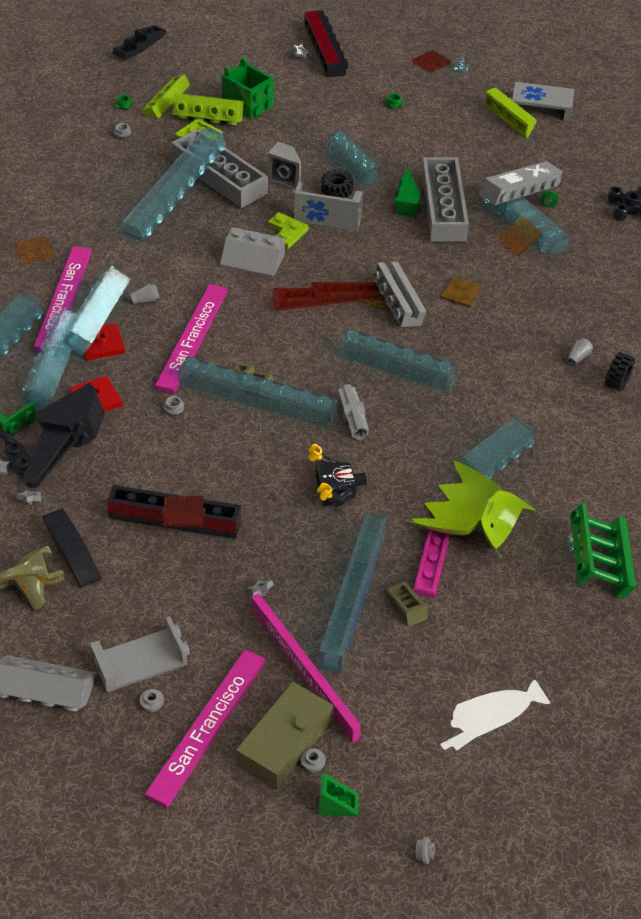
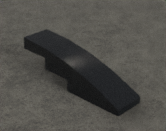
[113,25,167,59]
[42,508,102,588]

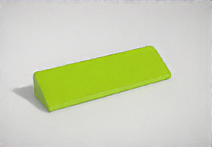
[141,74,190,118]
[484,88,537,138]

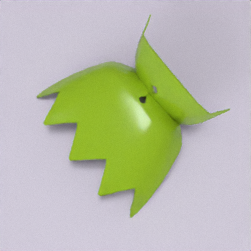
[406,461,536,558]

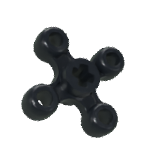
[608,186,641,221]

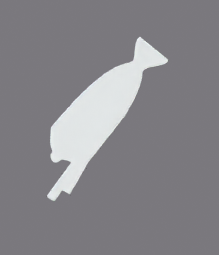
[440,680,550,750]

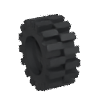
[321,169,353,198]
[605,352,635,391]

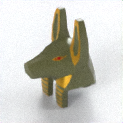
[0,546,65,611]

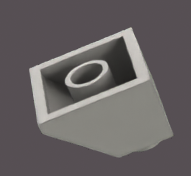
[268,142,301,189]

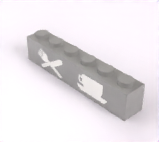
[479,161,563,205]

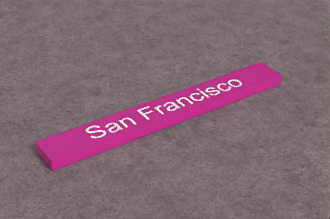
[34,246,92,354]
[155,284,227,395]
[252,593,361,743]
[145,650,265,809]

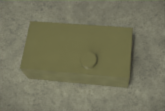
[236,682,333,790]

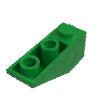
[393,169,421,217]

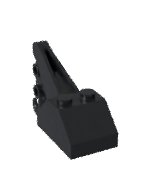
[0,382,105,488]

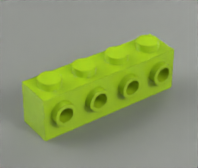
[173,93,244,125]

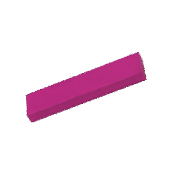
[413,530,450,598]

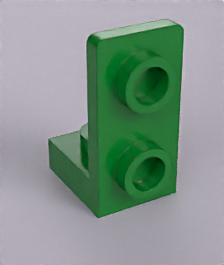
[0,402,37,435]

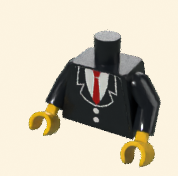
[308,444,367,506]

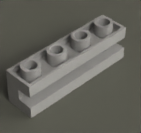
[373,262,426,327]

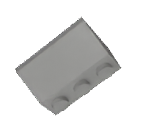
[220,227,285,278]

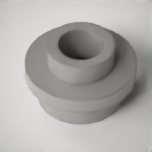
[114,123,131,138]
[164,396,184,415]
[140,689,164,712]
[301,748,326,772]
[416,837,435,864]

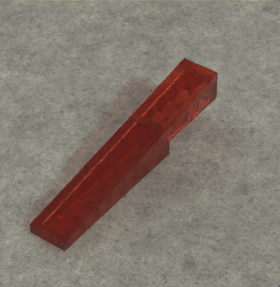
[272,282,384,311]

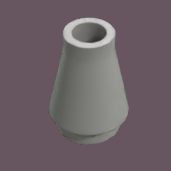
[130,283,160,304]
[566,338,593,366]

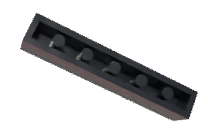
[304,10,348,77]
[107,485,241,539]

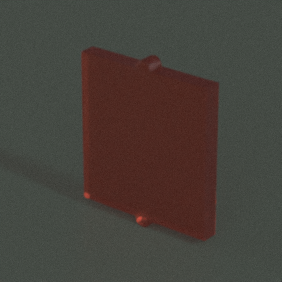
[412,50,451,73]
[162,496,205,527]

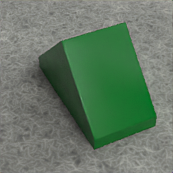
[319,773,358,816]

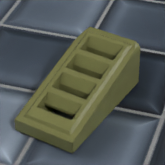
[385,582,428,626]

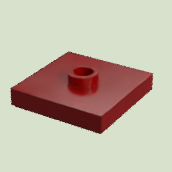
[78,322,125,360]
[69,375,123,412]

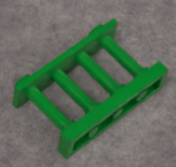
[570,502,636,599]

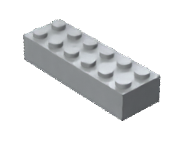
[171,129,268,208]
[421,157,469,242]

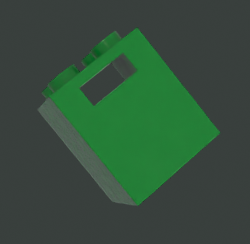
[222,57,274,119]

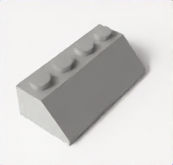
[0,655,98,711]

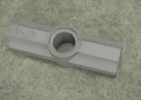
[338,384,369,440]

